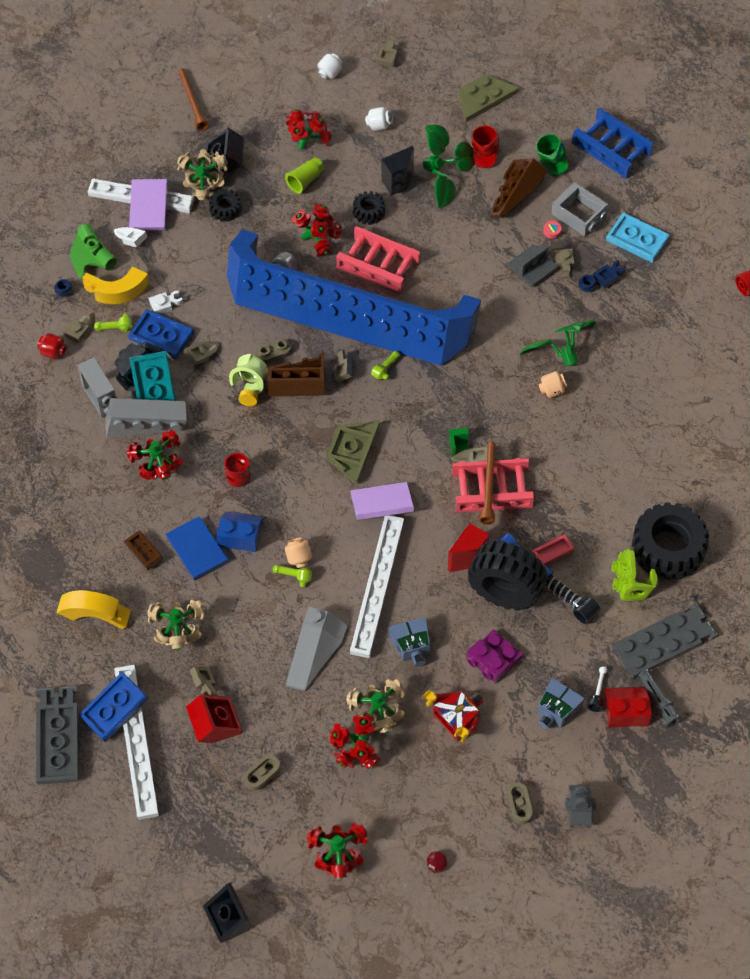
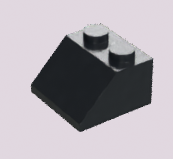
[205,128,244,172]
[381,146,414,196]

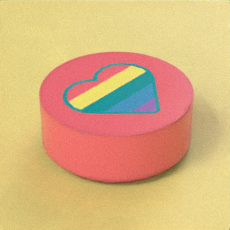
[543,221,562,239]

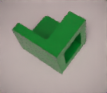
[448,427,469,457]

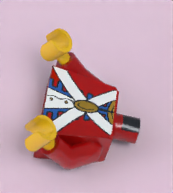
[422,690,483,743]

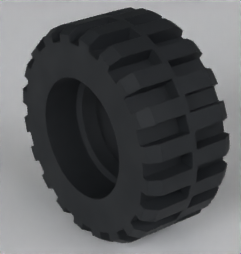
[632,503,709,580]
[467,541,547,611]

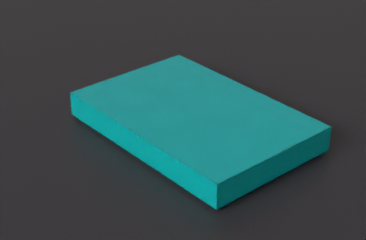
[129,351,176,401]

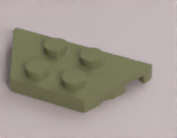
[458,74,519,122]
[326,420,380,484]

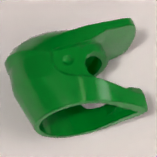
[536,134,569,176]

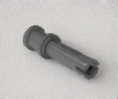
[638,670,682,728]

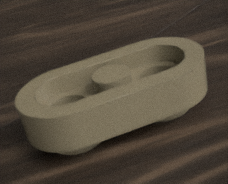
[255,339,291,364]
[244,755,280,790]
[507,782,533,824]

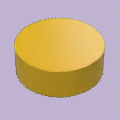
[239,389,258,406]

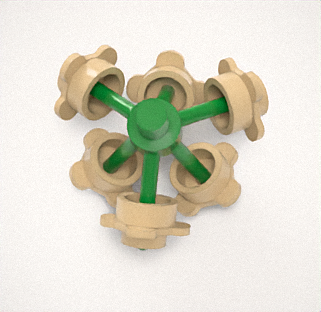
[177,149,228,200]
[147,599,205,651]
[347,679,405,734]

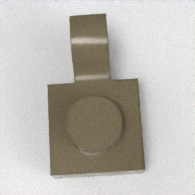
[377,38,397,67]
[554,249,574,278]
[333,349,352,383]
[190,666,217,696]

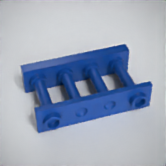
[572,108,654,179]

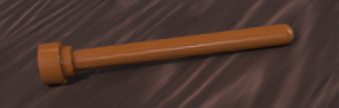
[178,68,209,131]
[479,441,495,525]

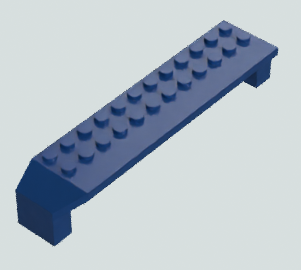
[227,230,481,366]

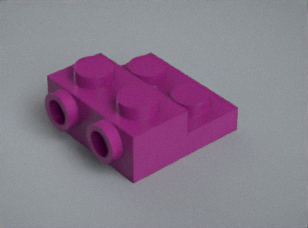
[466,629,523,684]

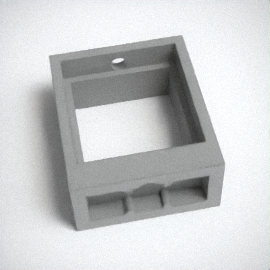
[551,182,608,236]
[77,357,116,418]

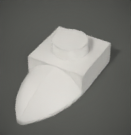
[114,227,148,247]

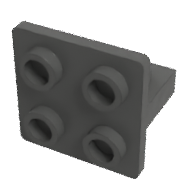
[508,242,557,287]

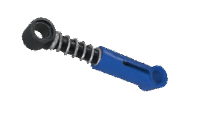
[496,532,601,624]

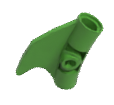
[70,224,117,279]

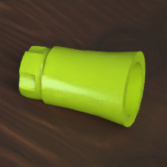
[285,157,325,194]

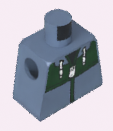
[389,617,430,667]
[537,678,585,730]

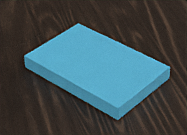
[606,212,670,263]

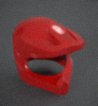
[471,125,500,168]

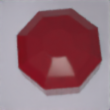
[427,851,447,873]

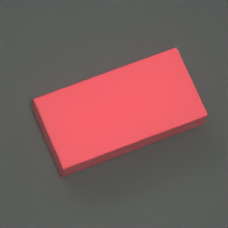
[531,534,575,566]

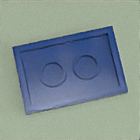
[128,309,194,360]
[166,516,228,581]
[79,671,149,742]

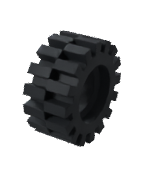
[209,188,241,222]
[353,191,385,225]

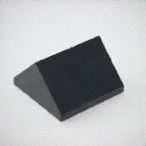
[203,883,251,943]

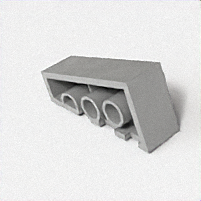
[105,398,187,438]

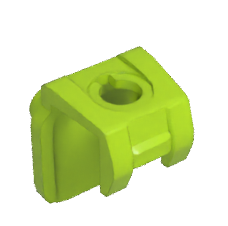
[611,549,658,601]

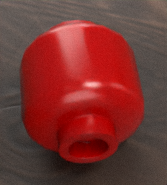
[37,333,67,360]

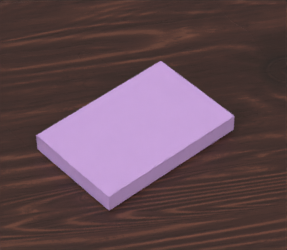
[129,179,168,230]
[350,482,414,520]

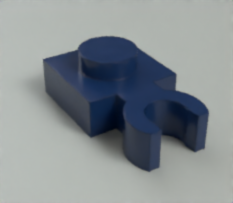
[593,260,626,289]

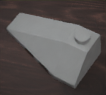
[286,607,347,691]

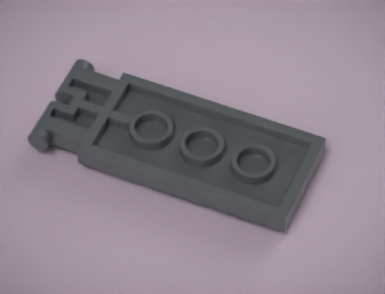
[612,603,718,679]
[36,686,79,785]

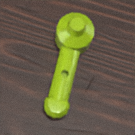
[94,313,132,332]
[371,351,401,380]
[273,565,313,587]

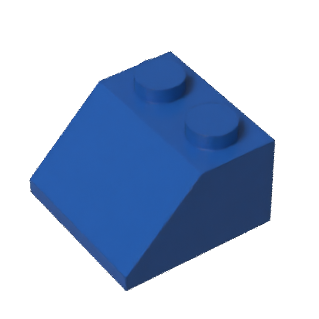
[216,512,263,552]

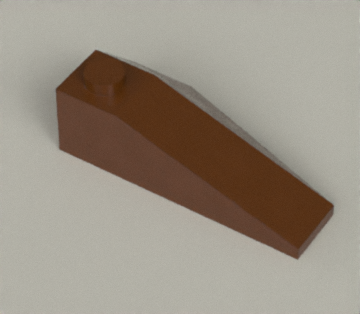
[489,158,547,218]

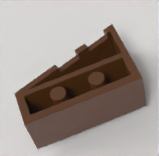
[268,353,325,396]

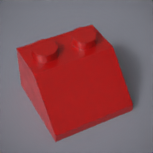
[447,523,490,572]
[604,687,651,728]
[186,694,242,743]

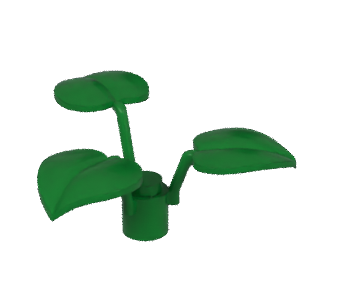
[423,125,475,208]
[520,319,596,366]

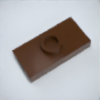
[124,530,163,571]

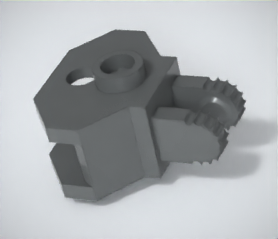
[565,785,596,828]

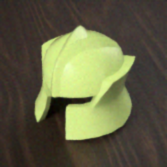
[229,354,268,394]

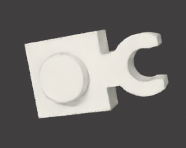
[149,291,183,314]

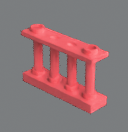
[336,226,420,294]
[452,458,534,513]

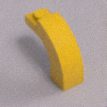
[82,266,149,304]
[56,591,131,629]

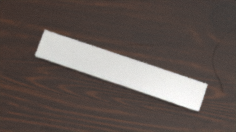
[88,179,194,214]

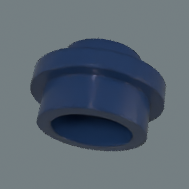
[578,275,596,292]
[54,279,73,297]

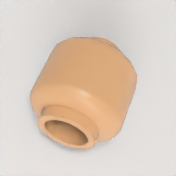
[538,371,567,398]
[285,537,312,568]

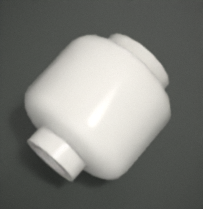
[318,53,343,79]
[366,107,392,131]

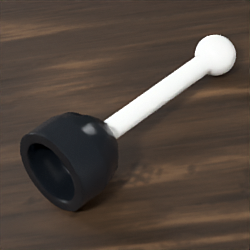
[586,666,607,712]

